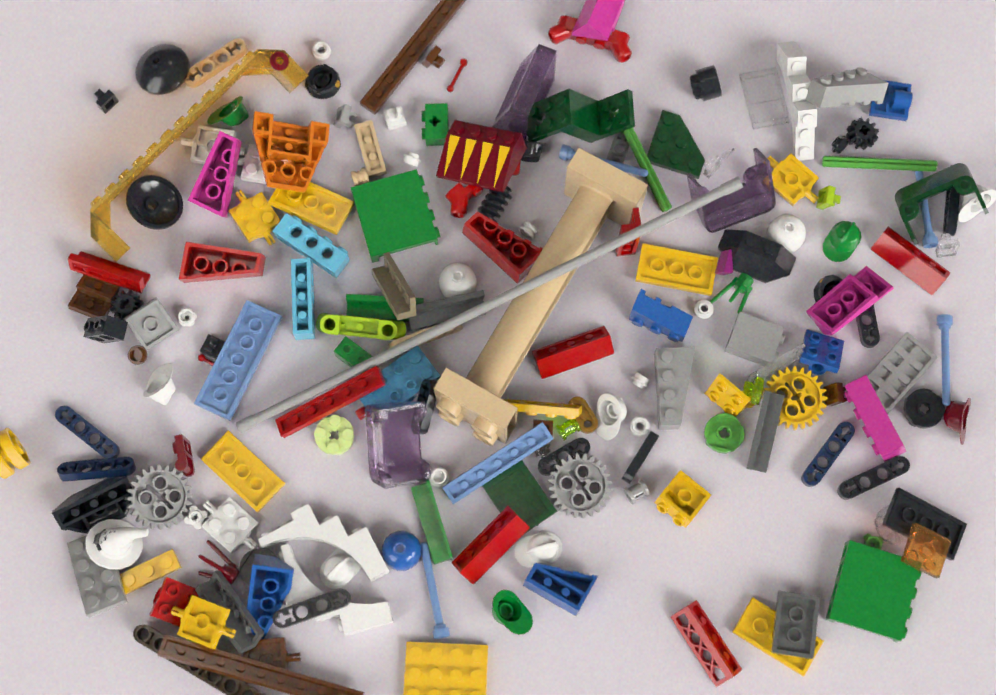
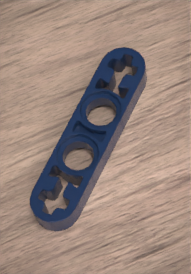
[55,406,120,458]
[801,422,855,487]
[57,457,136,481]

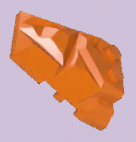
[252,111,330,193]

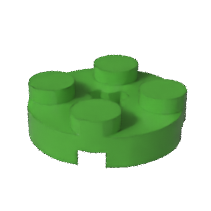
[704,413,744,454]

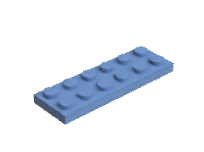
[194,300,282,421]

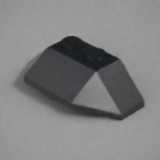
[718,229,796,283]
[52,476,133,534]

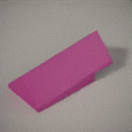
[572,0,625,41]
[806,266,894,335]

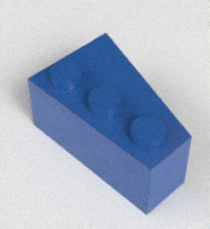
[629,289,693,342]
[523,563,598,616]

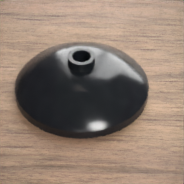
[136,44,190,95]
[126,175,183,230]

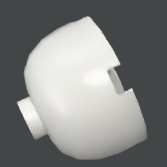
[767,214,806,253]
[439,262,477,298]

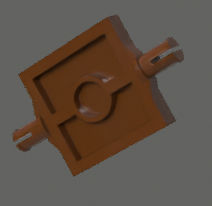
[242,637,301,683]

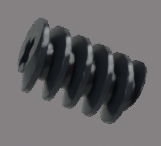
[477,186,512,222]

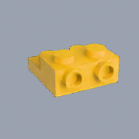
[654,470,712,528]

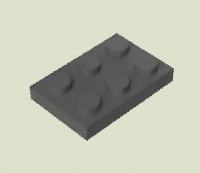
[771,591,820,659]

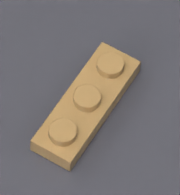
[354,120,387,178]

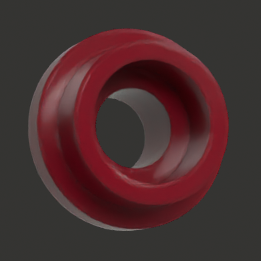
[269,51,289,71]

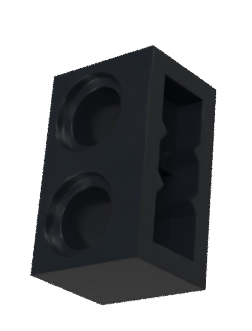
[83,315,128,343]

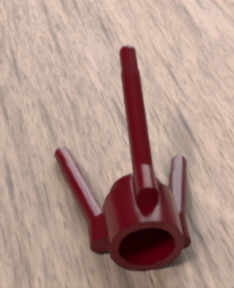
[198,540,240,585]

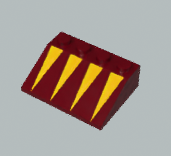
[436,120,527,192]

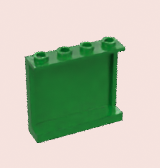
[351,169,440,263]
[825,540,922,642]

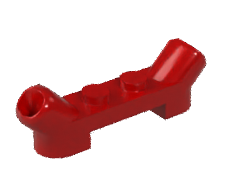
[548,15,632,63]
[445,161,521,218]

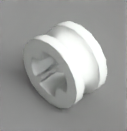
[519,221,538,239]

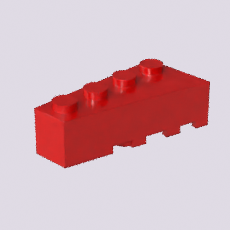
[462,212,543,284]
[179,242,266,283]

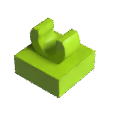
[816,185,841,210]

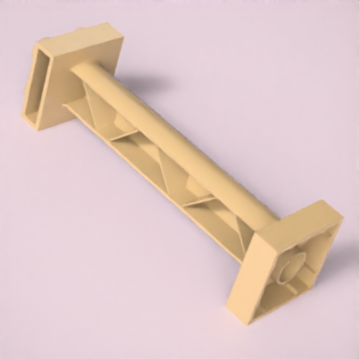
[434,148,648,446]

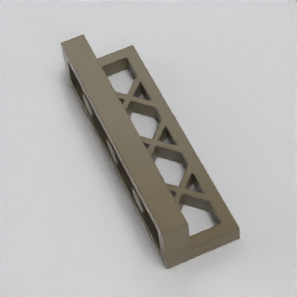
[372,252,416,320]

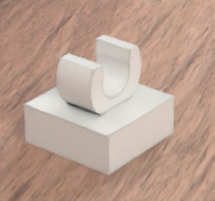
[383,106,407,130]

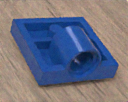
[869,80,913,121]
[799,329,844,375]

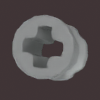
[624,479,650,504]

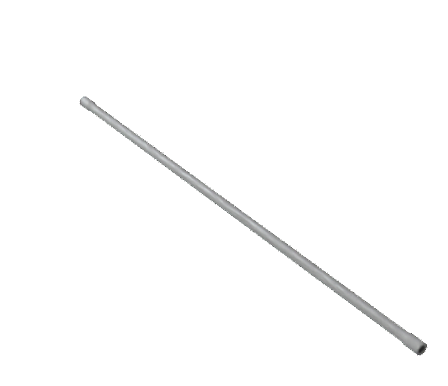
[236,177,743,433]

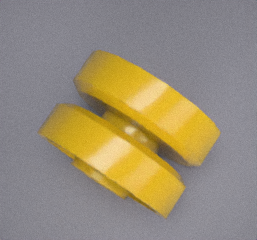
[0,427,31,479]

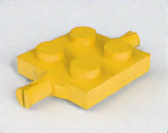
[765,153,819,206]
[229,190,281,246]
[171,595,236,649]

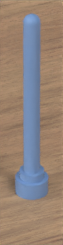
[559,144,648,177]
[915,171,939,249]
[936,314,953,406]
[420,542,450,639]

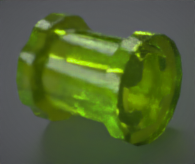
[555,419,581,441]

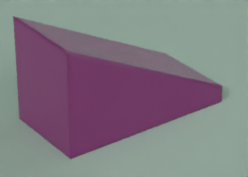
[715,249,733,275]

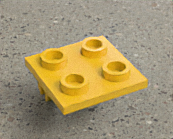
[704,373,763,417]

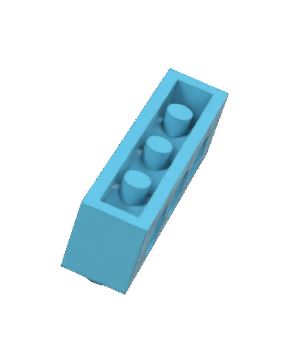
[273,213,350,279]
[291,258,315,340]

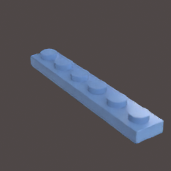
[442,422,554,504]

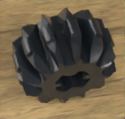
[846,117,879,150]
[110,290,144,320]

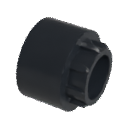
[689,65,722,101]

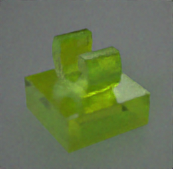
[743,377,764,405]

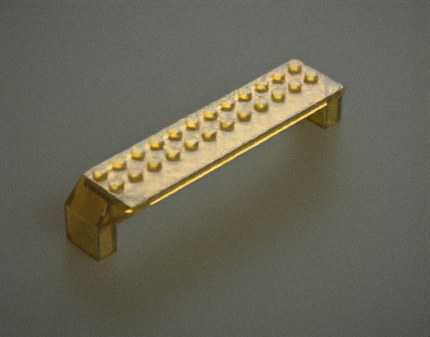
[90,49,309,262]

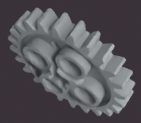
[547,453,613,518]
[125,464,193,530]

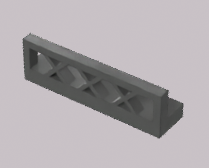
[408,290,487,331]
[746,391,785,473]
[195,570,264,654]

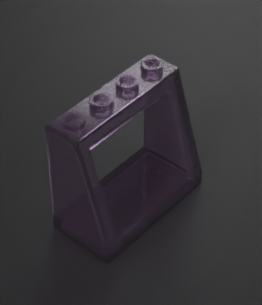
[492,44,557,141]

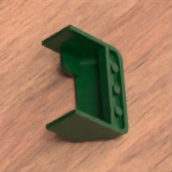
[895,163,989,245]

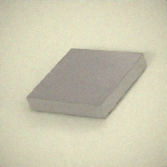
[123,297,179,351]

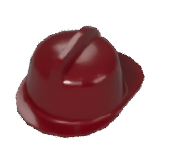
[944,398,971,445]

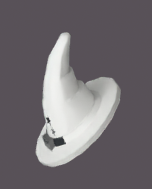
[85,519,149,569]

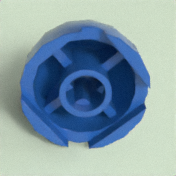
[382,531,422,571]

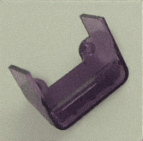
[686,147,776,233]

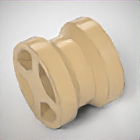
[350,167,370,186]

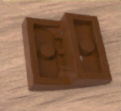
[68,274,120,318]

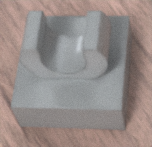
[333,104,357,128]

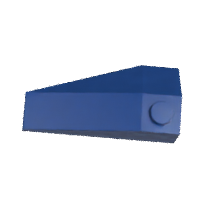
[247,554,294,640]

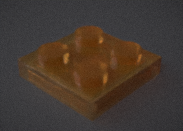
[901,523,951,578]

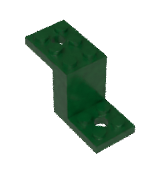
[526,89,635,143]

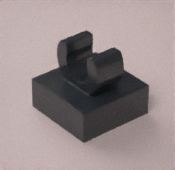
[94,89,119,114]
[200,334,225,359]

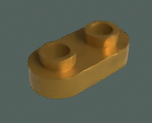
[568,397,598,434]

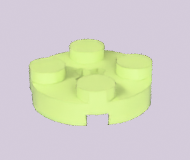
[314,415,354,455]

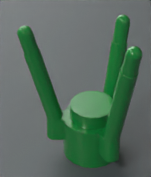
[709,273,754,314]

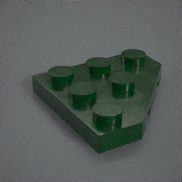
[647,110,705,179]

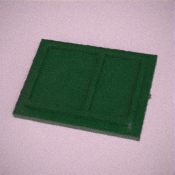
[482,460,557,535]

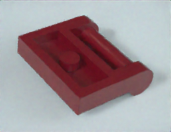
[172,434,195,477]

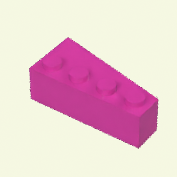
[188,131,242,218]
[844,375,906,462]

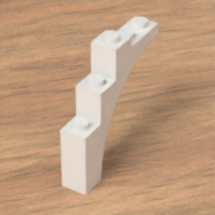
[777,41,817,160]
[258,504,390,582]
[279,544,394,636]

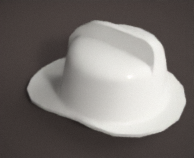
[958,185,996,222]
[143,363,176,405]
[596,393,627,440]
[515,532,562,568]
[320,548,362,589]

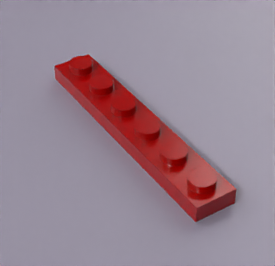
[275,366,386,438]

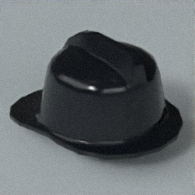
[521,140,548,163]

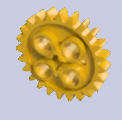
[762,366,828,431]

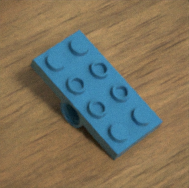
[359,346,441,423]

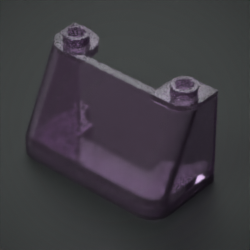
[365,401,431,489]

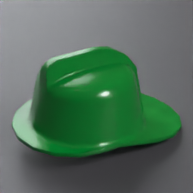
[207,96,249,126]
[823,221,861,262]
[492,590,533,635]

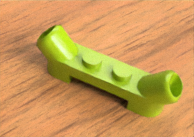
[316,313,406,340]

